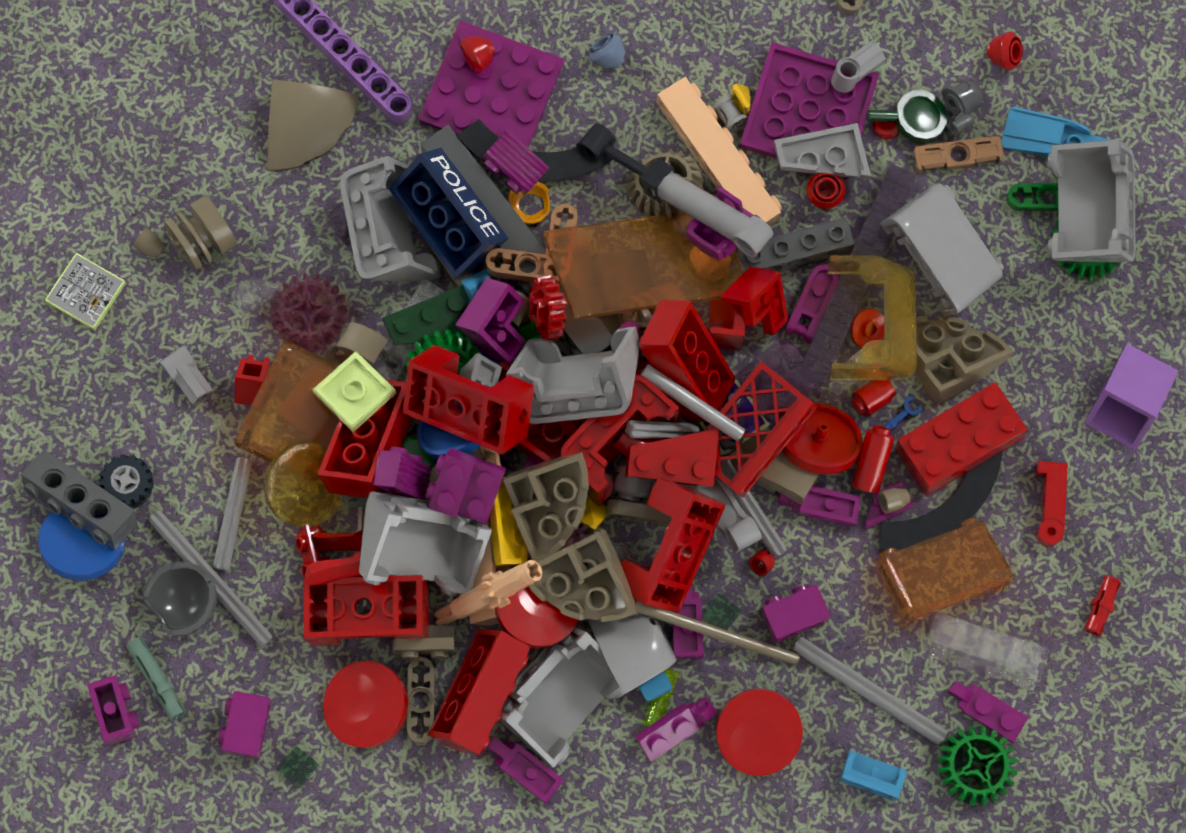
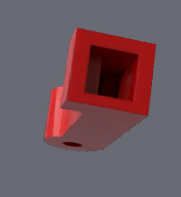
[1034,461,1068,547]

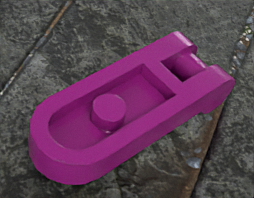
[785,264,839,344]

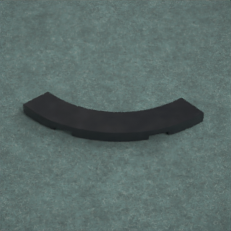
[457,119,612,182]
[879,451,1003,552]

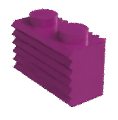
[482,129,549,195]
[373,447,432,500]

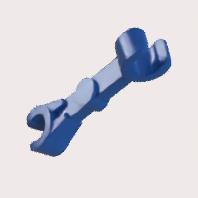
[884,397,923,432]

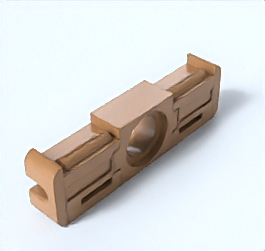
[913,136,1004,174]

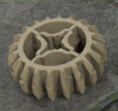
[626,149,704,221]

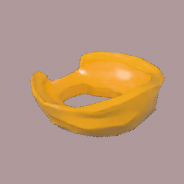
[508,181,550,224]

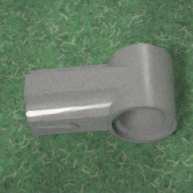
[831,42,886,93]
[159,345,214,407]

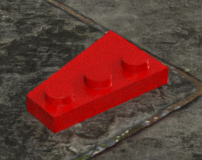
[625,428,719,487]

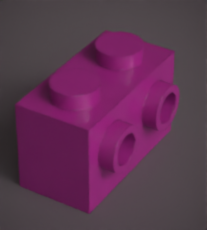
[761,584,831,644]
[87,675,140,746]
[218,691,272,760]

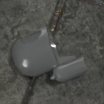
[941,80,983,136]

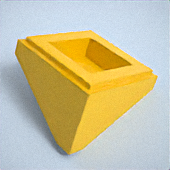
[731,84,750,118]
[580,496,607,533]

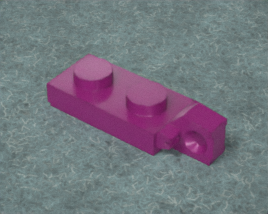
[777,486,861,527]
[672,584,704,659]
[947,681,1029,744]
[635,697,717,762]
[487,737,564,804]

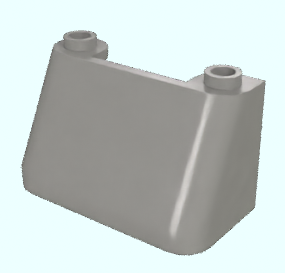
[1048,140,1135,262]
[340,156,441,282]
[880,183,1004,317]
[506,327,640,424]
[359,492,492,596]
[499,627,624,768]

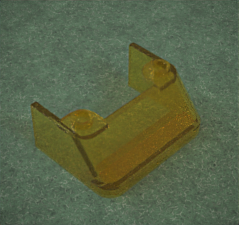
[827,255,917,380]

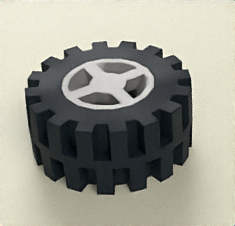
[99,454,154,509]

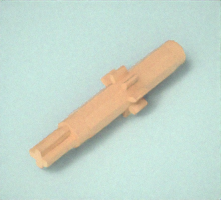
[434,560,542,625]

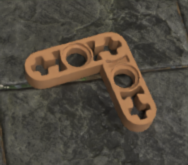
[486,204,578,286]

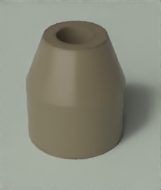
[133,228,165,258]
[878,488,910,514]

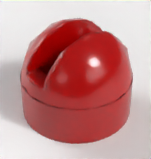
[749,550,775,576]

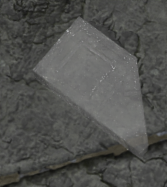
[228,277,289,316]

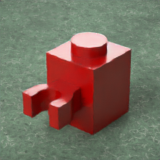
[234,354,270,408]

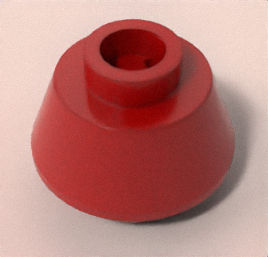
[987,32,1023,71]
[460,36,496,73]
[806,173,846,209]

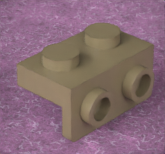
[394,625,455,660]

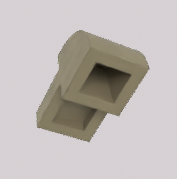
[334,323,388,365]

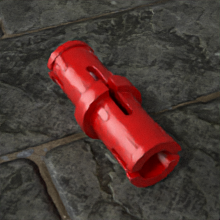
[1083,575,1122,637]

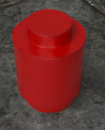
[851,377,896,417]

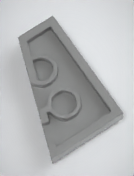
[774,123,871,180]

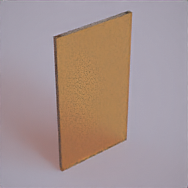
[542,212,745,320]

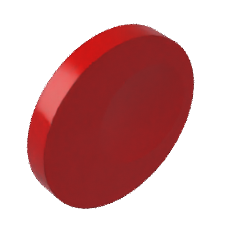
[782,403,863,475]
[494,586,578,648]
[323,661,408,748]
[715,688,803,776]

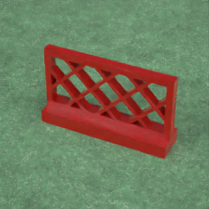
[704,361,817,498]

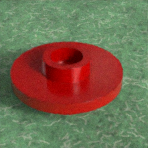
[850,308,886,349]

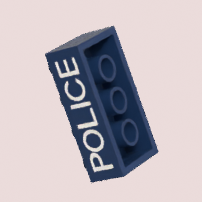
[388,148,509,279]

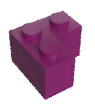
[456,278,526,364]

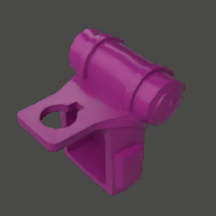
[686,187,760,261]

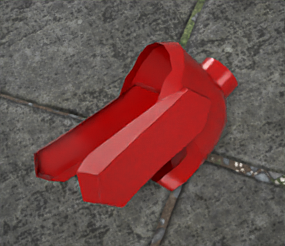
[304,530,363,585]

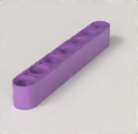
[272,0,412,124]

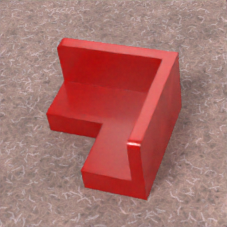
[721,266,788,336]
[708,292,745,351]

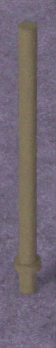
[634,599,800,665]

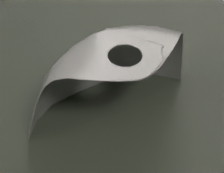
[588,613,676,694]

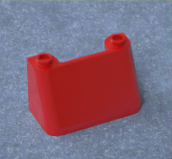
[561,374,679,507]

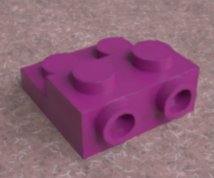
[426,448,506,525]

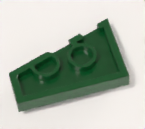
[382,285,470,345]

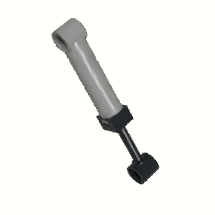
[576,123,774,257]

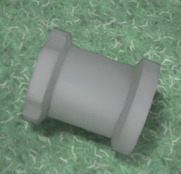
[712,95,747,132]

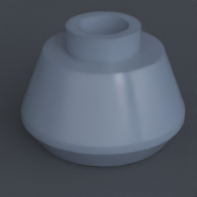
[589,33,626,69]

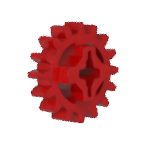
[529,276,567,341]

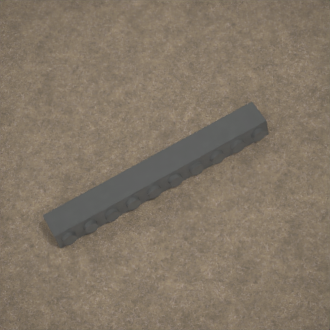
[420,125,612,356]

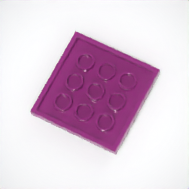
[418,20,565,148]
[739,42,879,179]

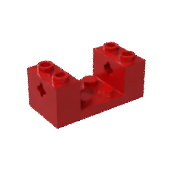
[403,345,534,454]
[621,477,726,613]
[304,575,429,646]

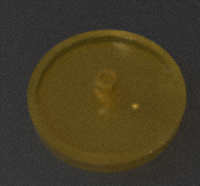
[264,441,343,527]

